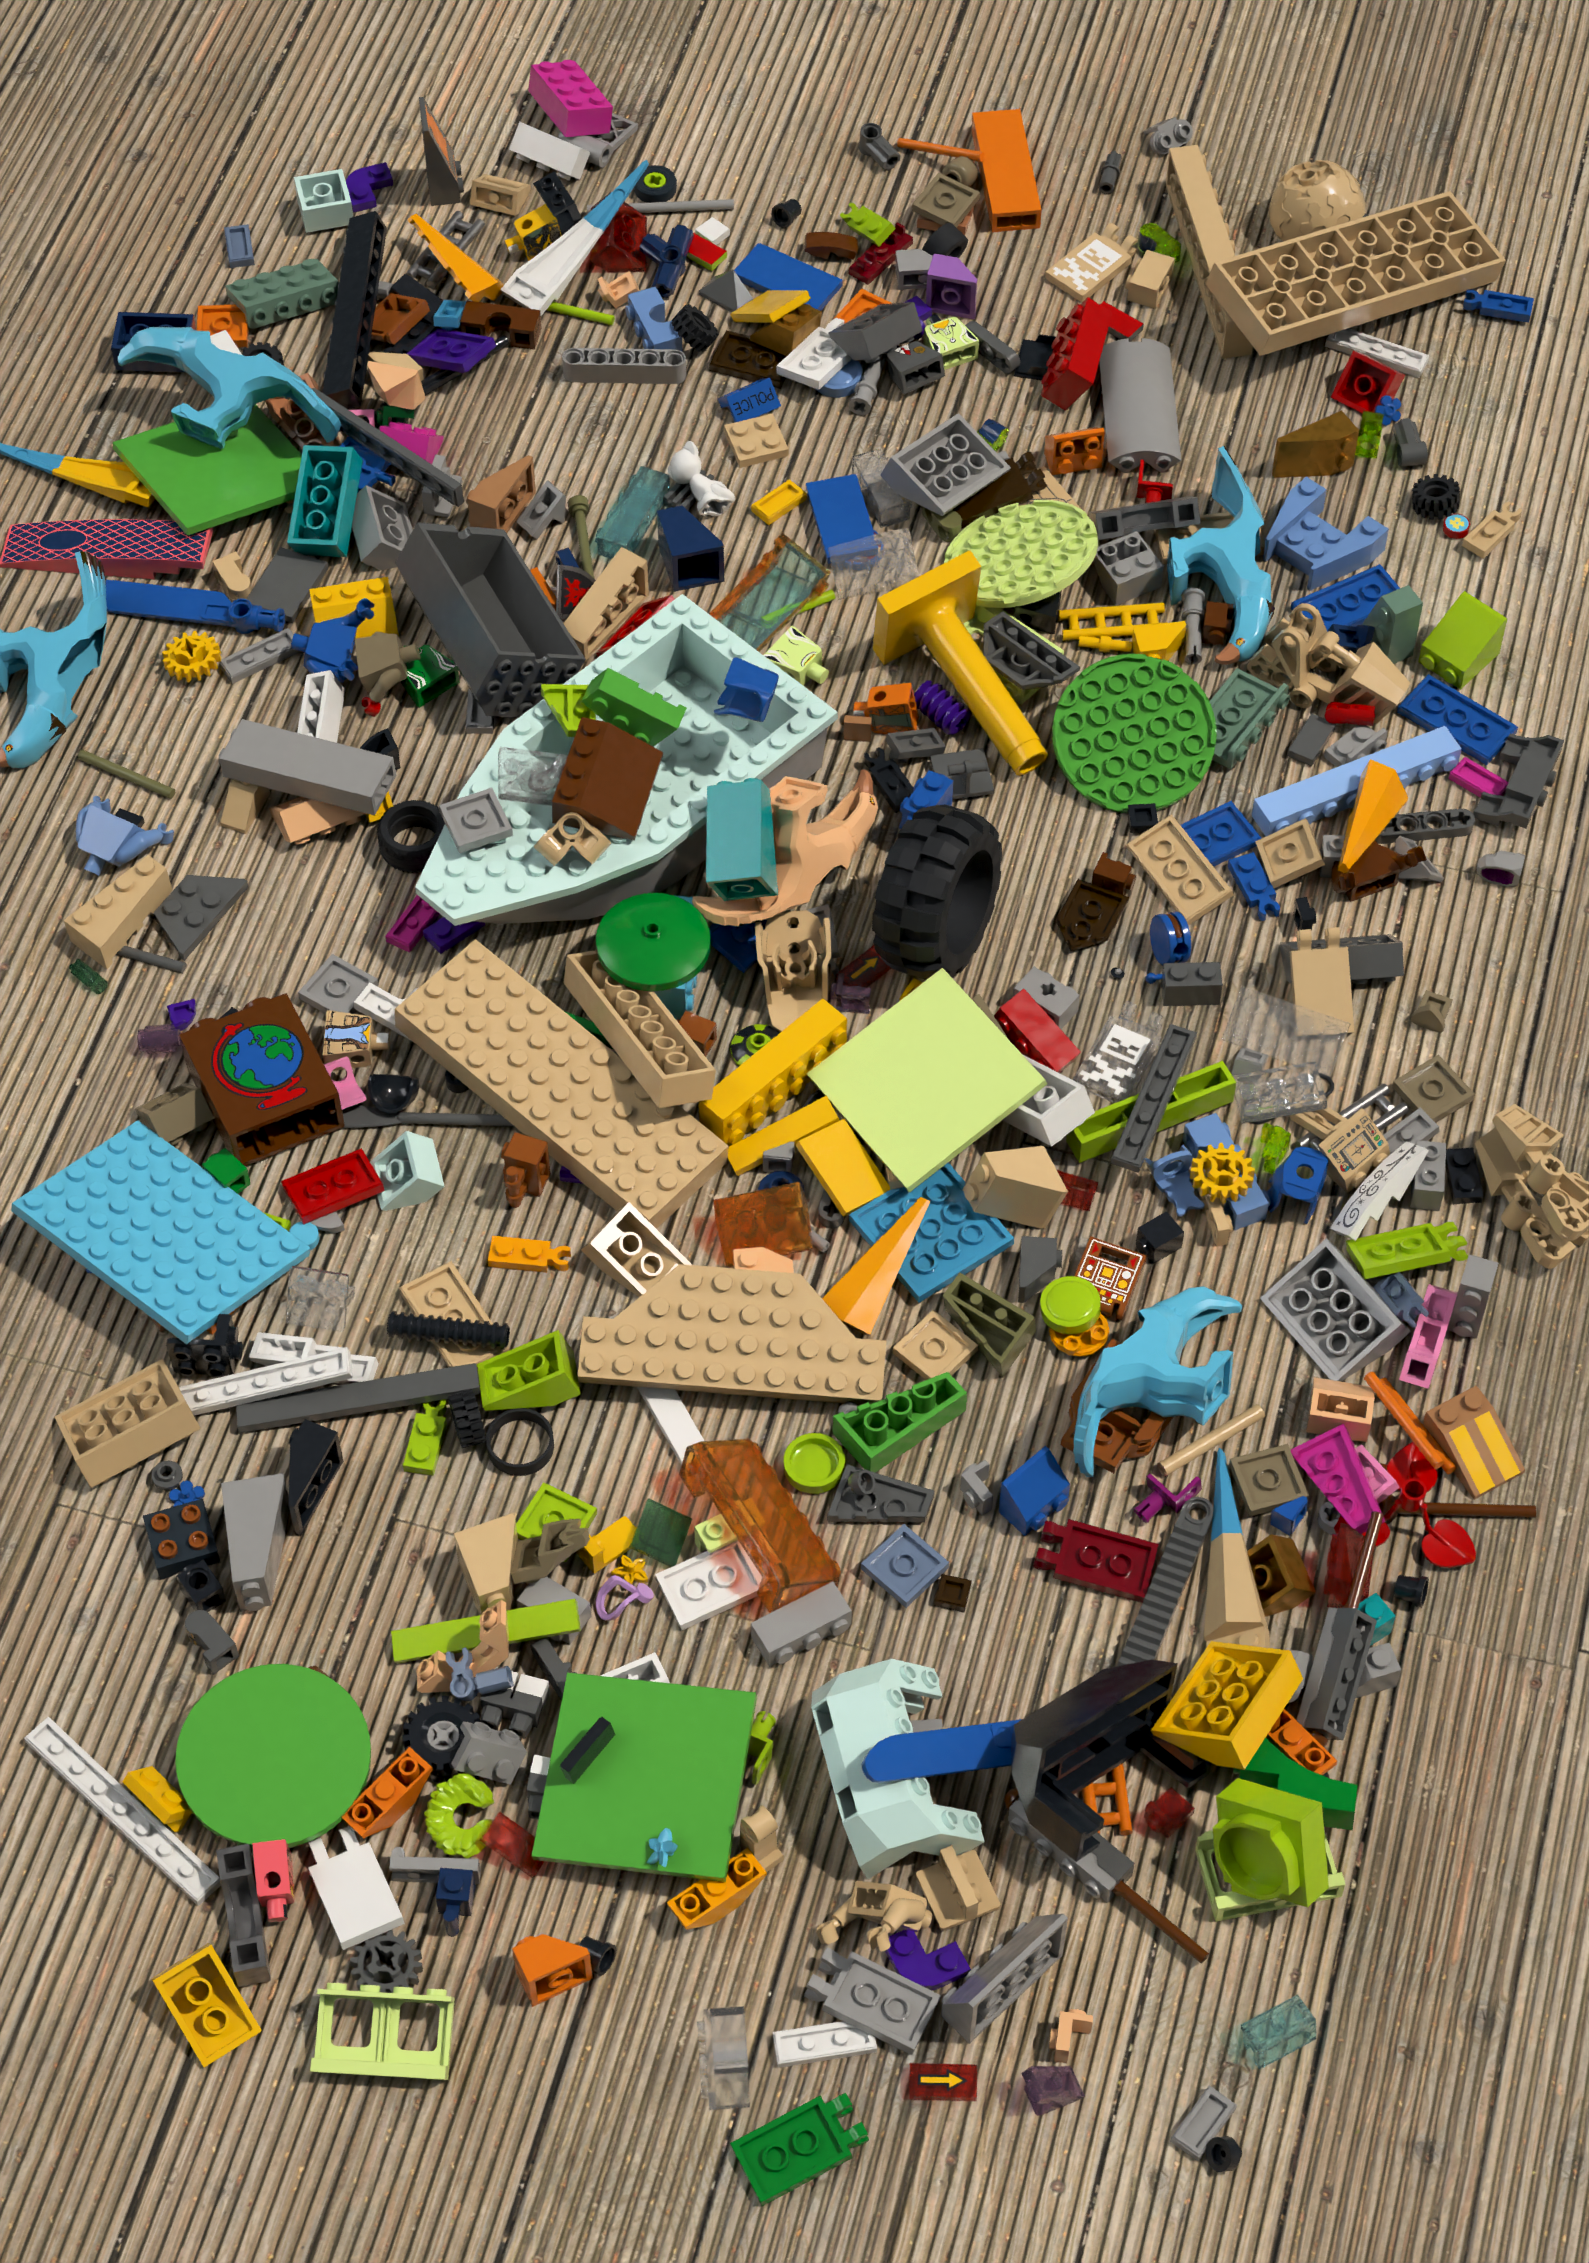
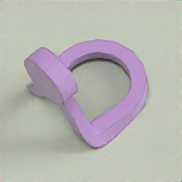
[596,1575,654,1621]

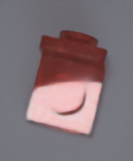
[1144,1787,1195,1839]

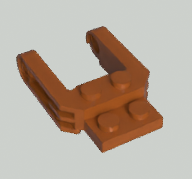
[1060,1339,1174,1474]

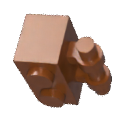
[501,1132,551,1208]

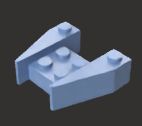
[1263,477,1389,591]

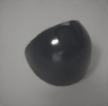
[368,1074,419,1113]

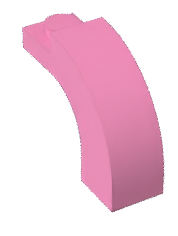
[1399,1284,1458,1389]

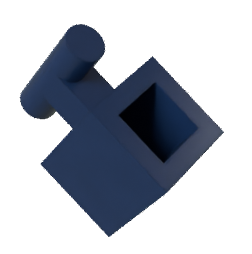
[436,1868,476,1937]

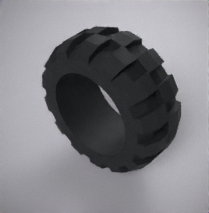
[872,804,1002,980]

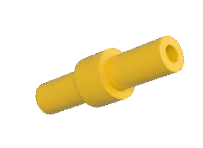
[1078,636,1133,653]

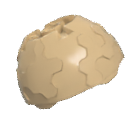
[1269,160,1366,241]

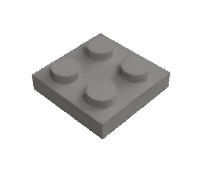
[439,788,513,853]
[298,954,379,1014]

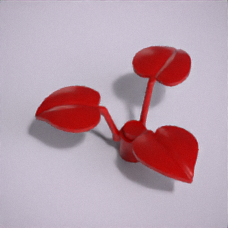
[1334,1442,1476,1568]

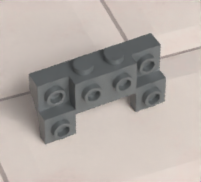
[1473,733,1564,829]

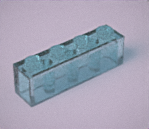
[595,466,670,559]

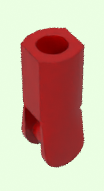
[1324,702,1375,726]

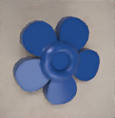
[1375,395,1401,425]
[169,1481,205,1507]

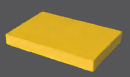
[730,290,811,323]
[795,1119,890,1217]

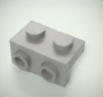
[451,1721,527,1785]

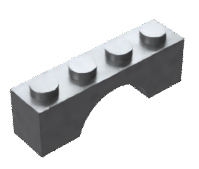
[1089,496,1201,540]
[216,1844,271,1987]

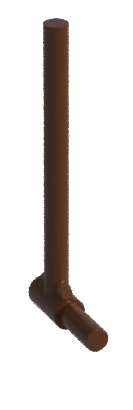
[1378,1463,1536,1524]

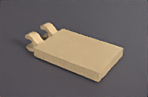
[1290,927,1354,1037]

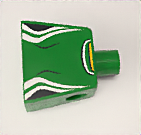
[400,645,460,708]

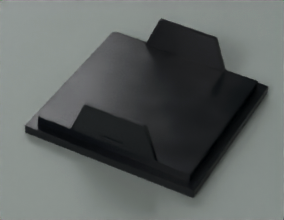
[1014,334,1056,381]

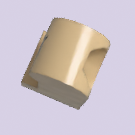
[212,551,252,602]

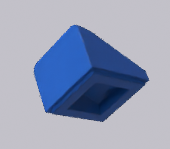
[1270,1496,1308,1536]

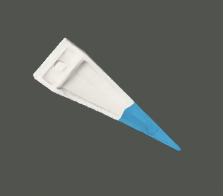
[501,160,649,316]

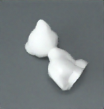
[667,441,735,516]

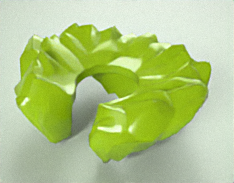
[424,1774,498,1859]

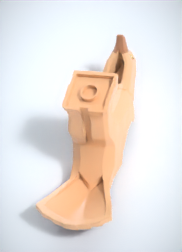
[692,770,878,926]

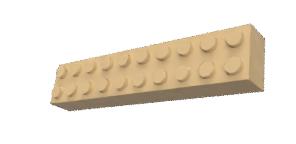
[1165,145,1253,359]

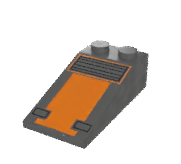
[419,97,464,206]

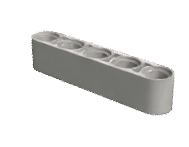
[562,348,687,384]

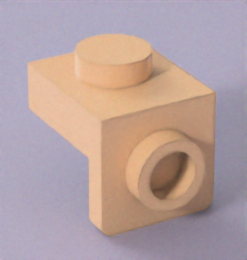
[598,271,640,309]
[1049,2009,1093,2063]

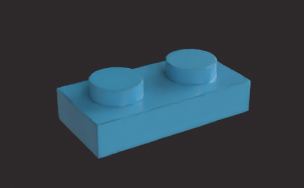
[433,300,466,330]

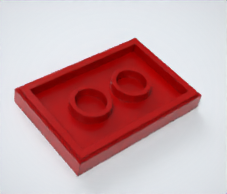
[281,1148,385,1225]

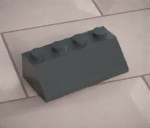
[1280,934,1404,984]

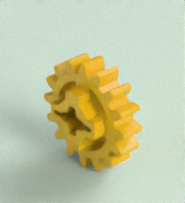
[162,631,222,682]
[1190,1143,1255,1204]

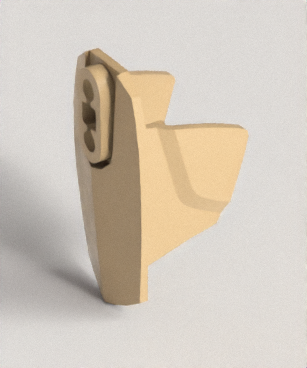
[755,910,832,1032]

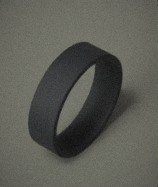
[486,1408,554,1476]

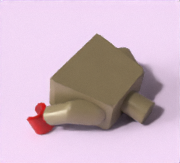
[355,631,420,717]

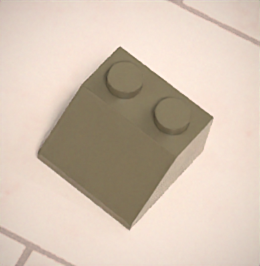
[135,1082,214,1145]

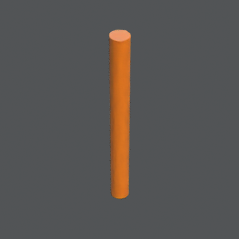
[897,138,985,162]

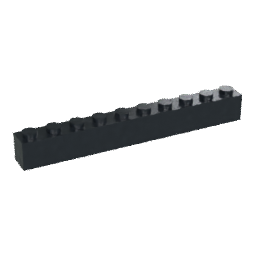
[321,211,387,409]

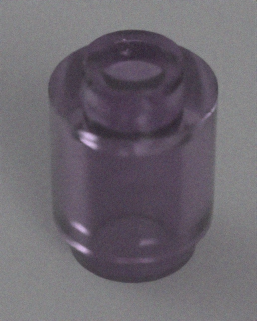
[137,1024,181,1054]

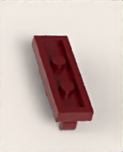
[849,222,913,285]

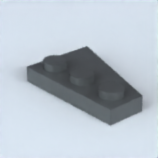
[827,1464,935,1522]

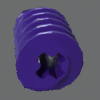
[914,680,972,735]

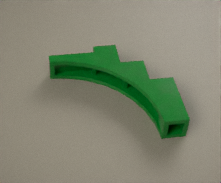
[1233,1737,1358,1831]

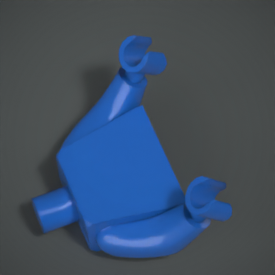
[291,598,374,683]

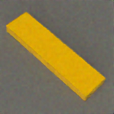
[728,1095,840,1176]

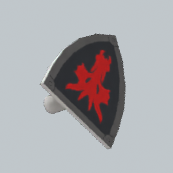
[550,565,596,619]

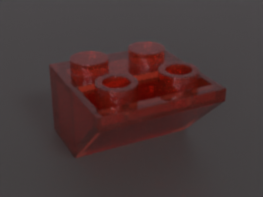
[1323,1523,1373,1608]

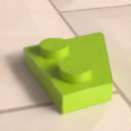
[541,684,596,737]

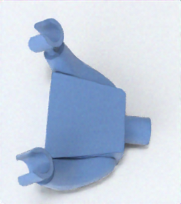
[76,796,174,876]

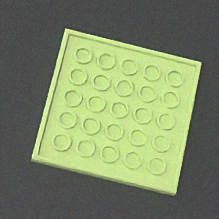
[807,968,1047,1193]

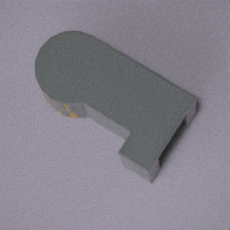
[185,1610,239,1675]

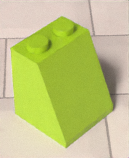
[1418,591,1508,690]

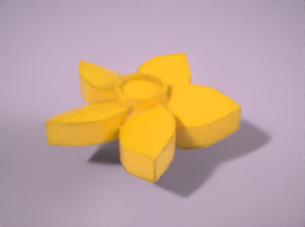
[611,1554,648,1590]

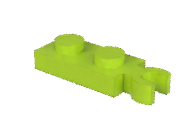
[840,203,896,247]
[403,1399,447,1476]

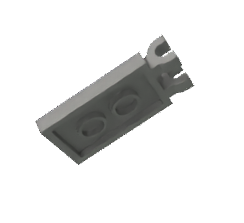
[804,1947,941,2055]

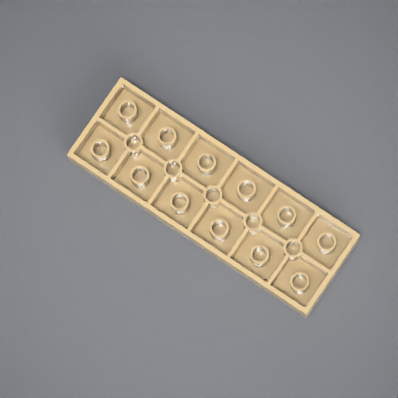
[1205,191,1506,356]
[395,939,729,1229]

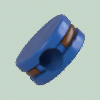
[1150,911,1191,966]

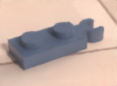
[1373,1272,1429,1328]

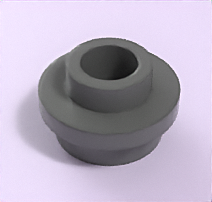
[152,1461,183,1491]

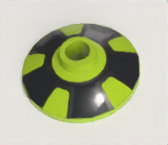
[731,1024,780,1066]

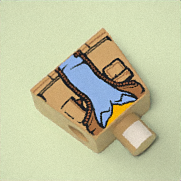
[322,1010,390,1071]

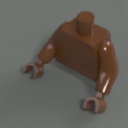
[1331,841,1427,902]

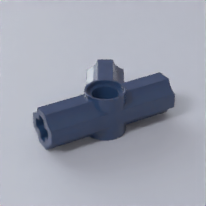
[639,225,694,298]

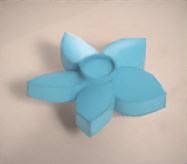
[647,1828,678,1867]

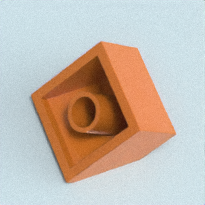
[512,1934,593,2007]

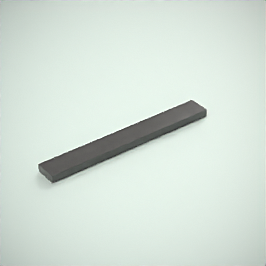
[312,388,464,507]
[236,1363,480,1433]

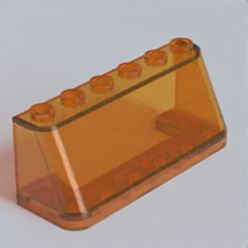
[679,1438,841,1613]

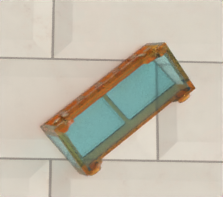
[709,532,831,652]

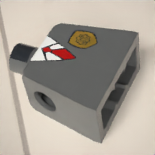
[886,341,945,394]

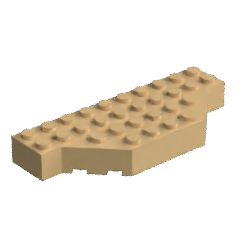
[578,1264,886,1405]

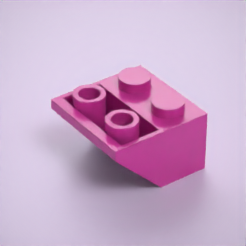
[380,422,444,464]

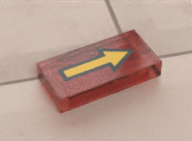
[835,945,892,997]
[909,2063,977,2101]

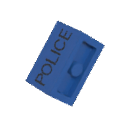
[717,377,781,422]

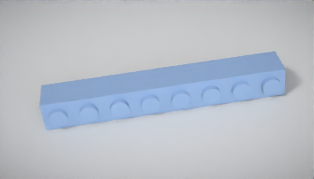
[1252,726,1462,836]

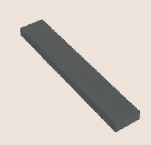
[1111,1024,1197,1173]

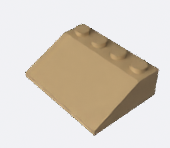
[55,1359,201,1488]

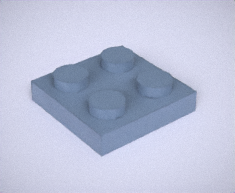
[861,1524,949,1608]

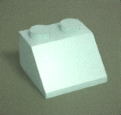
[370,1131,445,1211]

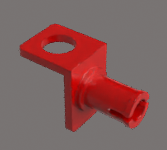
[1136,459,1173,503]

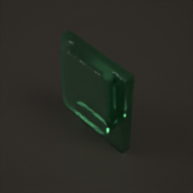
[629,1498,692,1567]

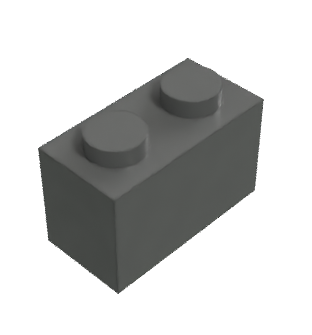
[1161,962,1223,1006]

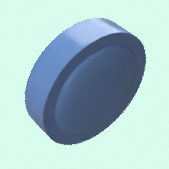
[815,359,862,398]

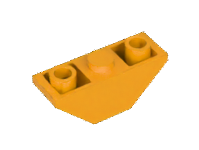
[667,1847,767,1930]

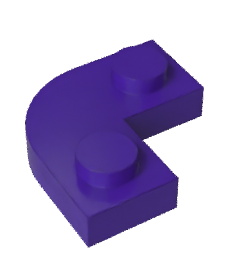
[346,162,393,213]
[885,1930,971,1991]

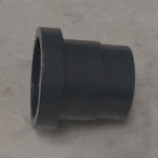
[771,199,802,228]
[1394,1575,1429,1608]
[579,1936,617,1976]

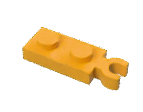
[488,1236,571,1273]

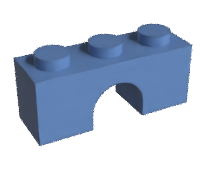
[625,287,683,352]

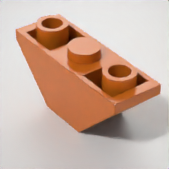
[1266,1709,1338,1775]
[342,1747,433,1839]

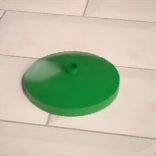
[596,893,710,991]

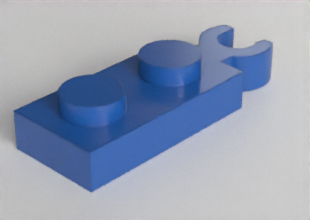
[1463,289,1534,323]
[1227,852,1280,921]

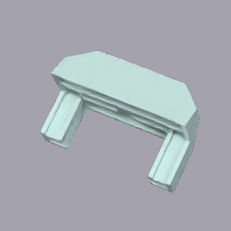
[811,1659,985,1879]

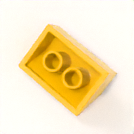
[309,577,399,639]

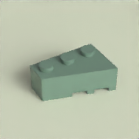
[1362,585,1423,664]

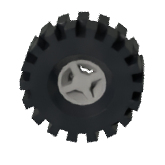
[402,1696,481,1783]

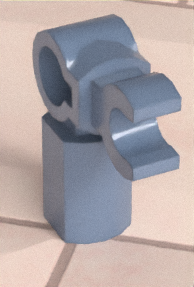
[446,1647,514,1701]

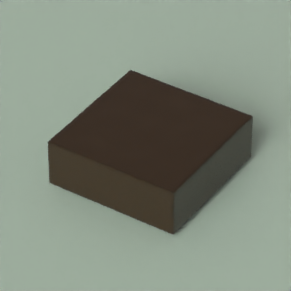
[934,1574,972,1613]

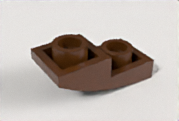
[804,232,858,260]

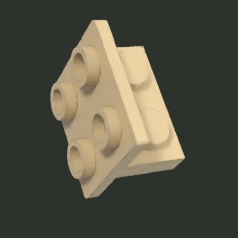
[916,1845,1000,1931]

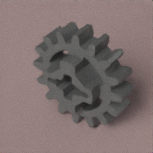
[350,1929,423,1993]

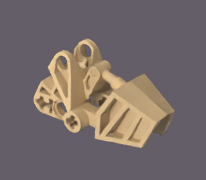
[1247,603,1410,724]
[1475,1104,1589,1269]

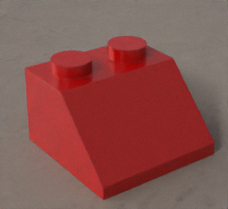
[1331,350,1405,413]

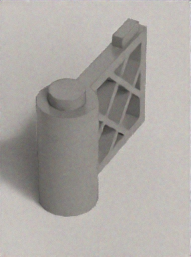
[557,113,638,168]

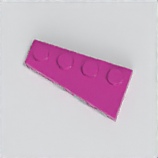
[1291,1424,1385,1536]

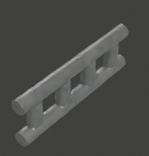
[405,211,485,289]
[1295,1083,1409,1151]

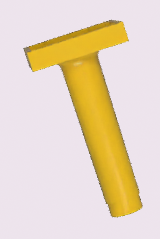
[873,550,1048,776]

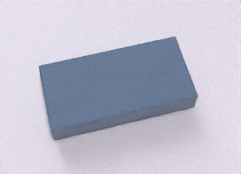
[224,224,255,268]

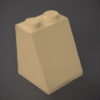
[963,1146,1068,1229]
[454,1513,518,1615]

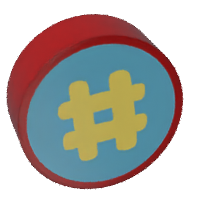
[1443,514,1470,539]

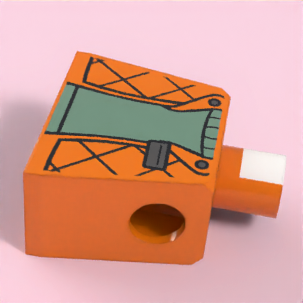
[854,683,919,734]

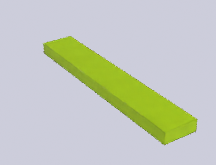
[391,1598,581,1664]

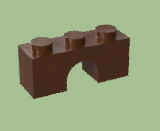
[460,300,542,350]

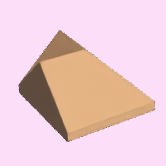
[367,361,425,410]

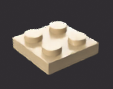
[724,413,789,468]
[1256,818,1325,888]
[893,1310,978,1380]

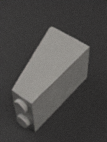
[221,1473,290,1611]

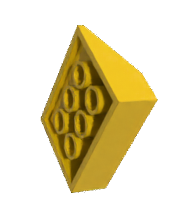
[1151,1641,1303,1770]

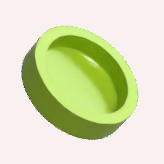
[1040,1276,1101,1334]
[784,1433,845,1494]

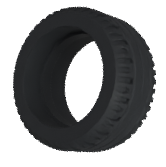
[377,800,445,873]

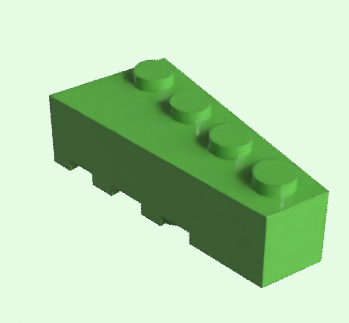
[833,1372,967,1473]

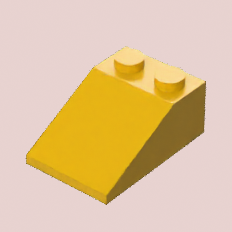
[151,1943,262,2067]

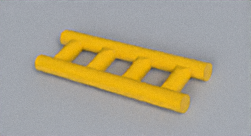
[1058,602,1168,641]

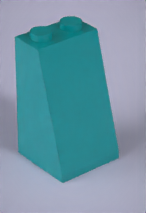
[706,778,778,901]

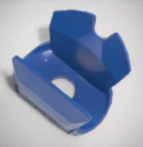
[714,657,779,722]
[1266,1147,1329,1224]

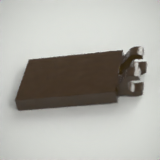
[952,452,1047,528]

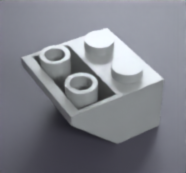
[1094,531,1164,606]

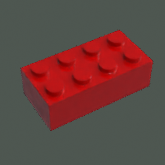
[1040,297,1112,411]

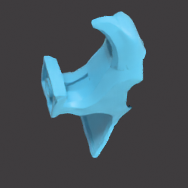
[118,327,341,449]
[1073,1286,1242,1477]

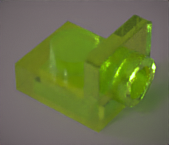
[1260,1123,1291,1175]

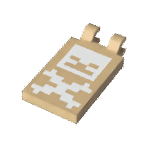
[1045,223,1138,303]

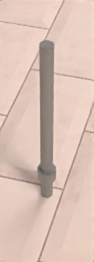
[587,199,734,217]

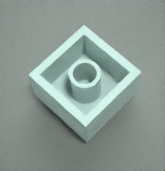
[294,169,353,233]

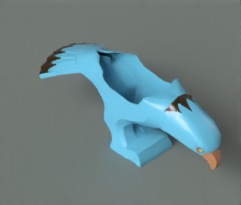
[1167,446,1275,665]
[0,551,107,768]

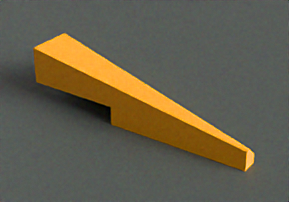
[407,214,504,302]
[1338,759,1408,873]
[822,1197,930,1335]

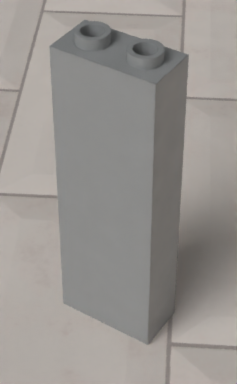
[218,719,396,815]

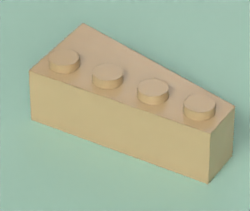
[563,547,649,661]

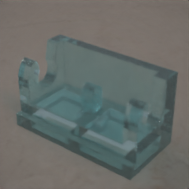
[1241,1995,1316,2070]

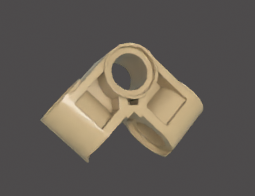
[533,812,612,866]

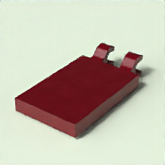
[1033,1519,1159,1603]

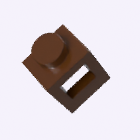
[1202,601,1234,645]
[1092,852,1136,895]

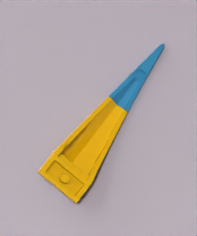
[0,443,155,507]

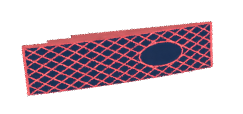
[0,519,213,579]

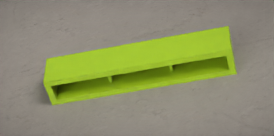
[1066,1061,1237,1163]

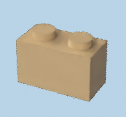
[1125,250,1175,309]

